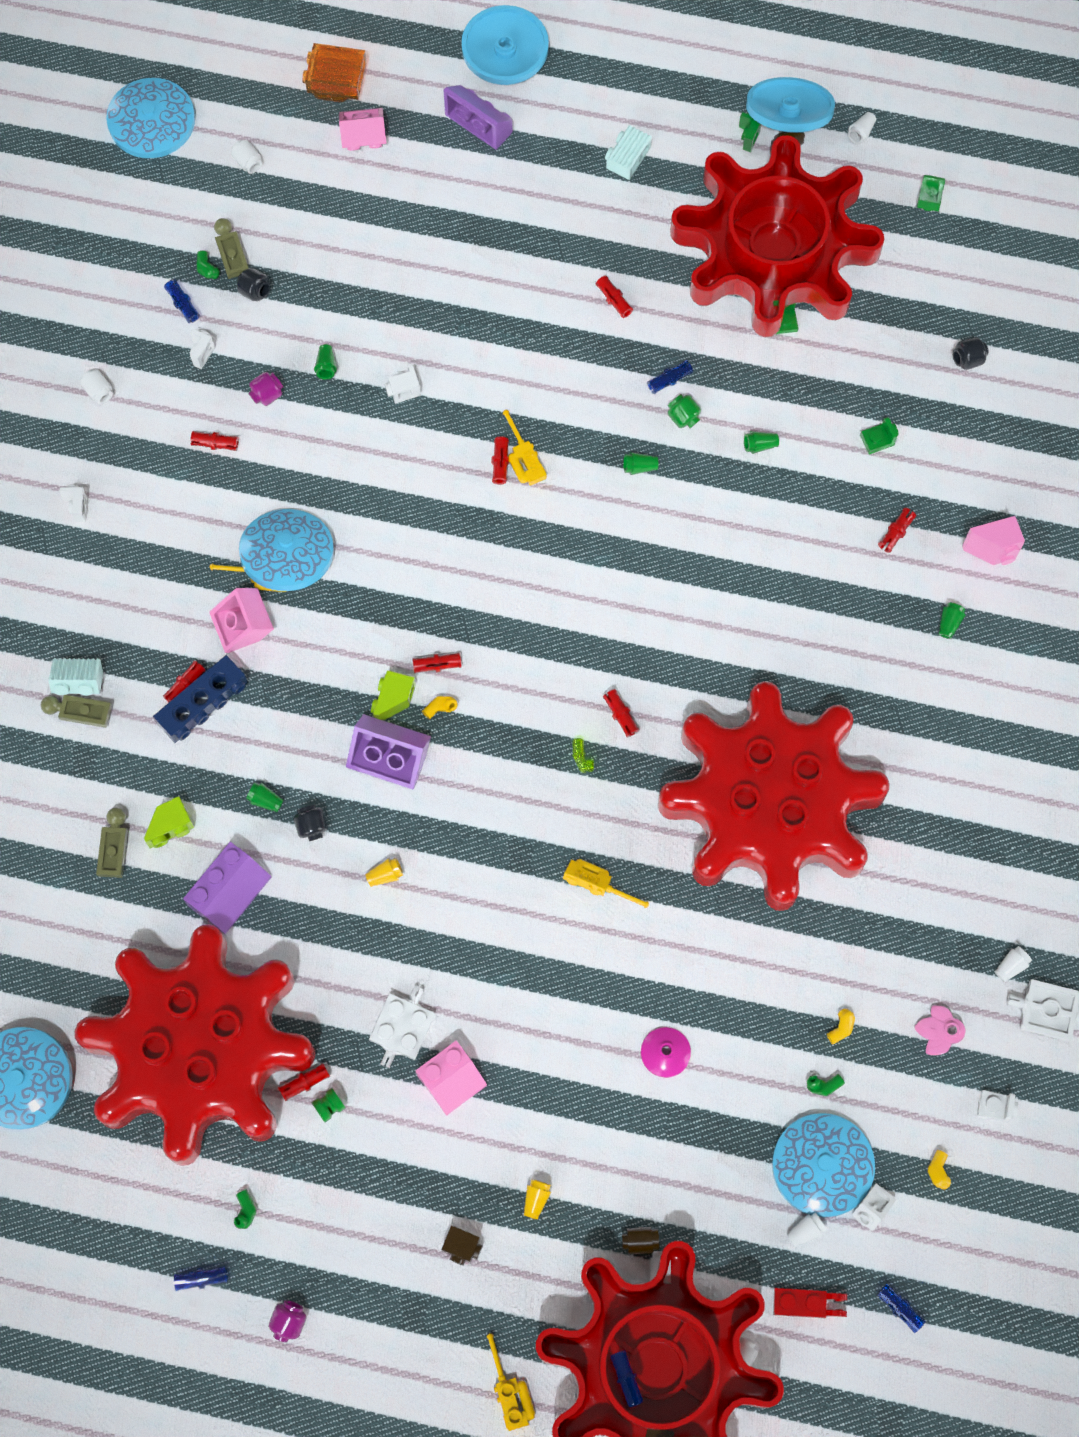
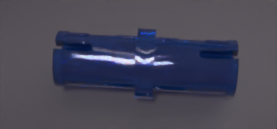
[164,279,200,323]
[647,360,693,394]
[174,1266,228,1291]
[876,1283,926,1333]

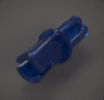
[610,1350,643,1407]

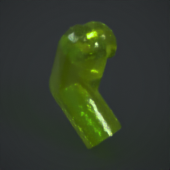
[572,738,594,773]

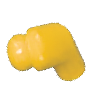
[422,696,458,719]
[826,1008,855,1045]
[928,1149,951,1189]

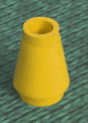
[365,858,404,887]
[523,1179,551,1220]

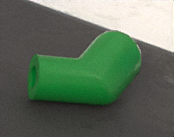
[197,250,219,279]
[807,1074,845,1096]
[234,1189,257,1229]

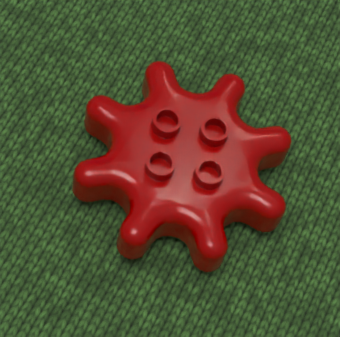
[670,135,885,338]
[658,681,890,911]
[74,924,315,1166]
[536,1241,784,1437]

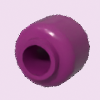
[248,372,283,406]
[268,1300,306,1342]

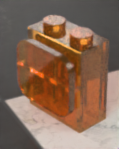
[302,43,367,102]

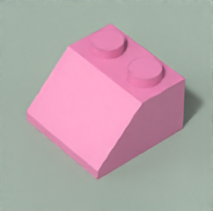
[339,108,386,151]
[962,516,1025,565]
[209,588,274,653]
[415,1040,487,1116]

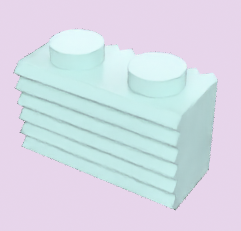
[605,125,652,180]
[48,658,103,696]

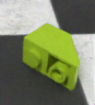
[371,670,416,721]
[144,796,194,849]

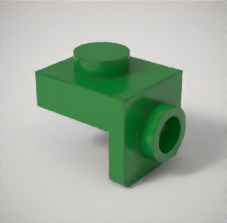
[917,175,946,212]

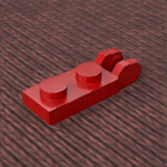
[773,1288,847,1318]

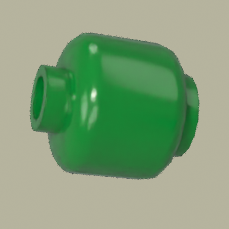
[667,394,701,428]

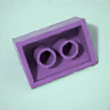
[443,85,513,150]
[346,714,431,790]
[183,842,272,934]

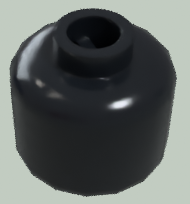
[237,268,271,302]
[952,337,989,370]
[293,804,328,842]

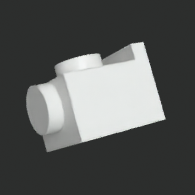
[384,366,421,404]

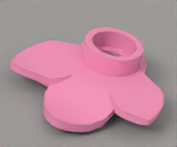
[914,1006,966,1055]

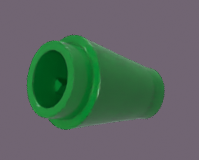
[314,344,337,380]
[744,431,779,454]
[623,452,658,475]
[938,602,966,639]
[246,782,284,813]

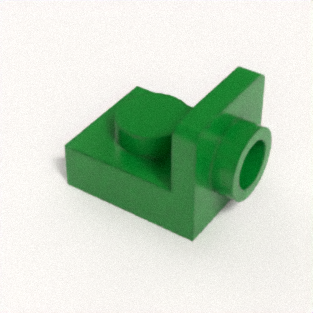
[739,112,762,153]
[773,300,799,334]
[860,417,899,455]

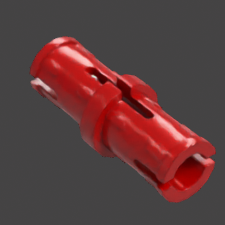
[595,275,633,318]
[190,431,239,451]
[491,437,509,485]
[878,508,916,553]
[412,653,462,674]
[163,661,206,702]
[603,689,640,738]
[278,1063,330,1101]

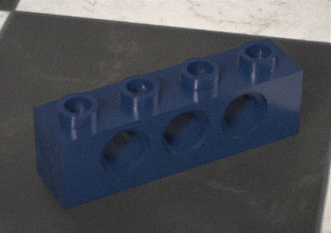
[153,655,248,743]

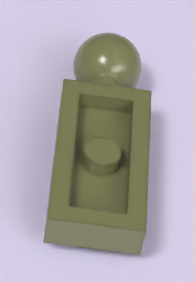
[214,218,249,279]
[41,695,112,728]
[96,807,128,878]

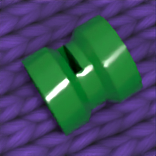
[311,1087,346,1123]

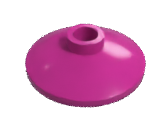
[641,1027,691,1078]

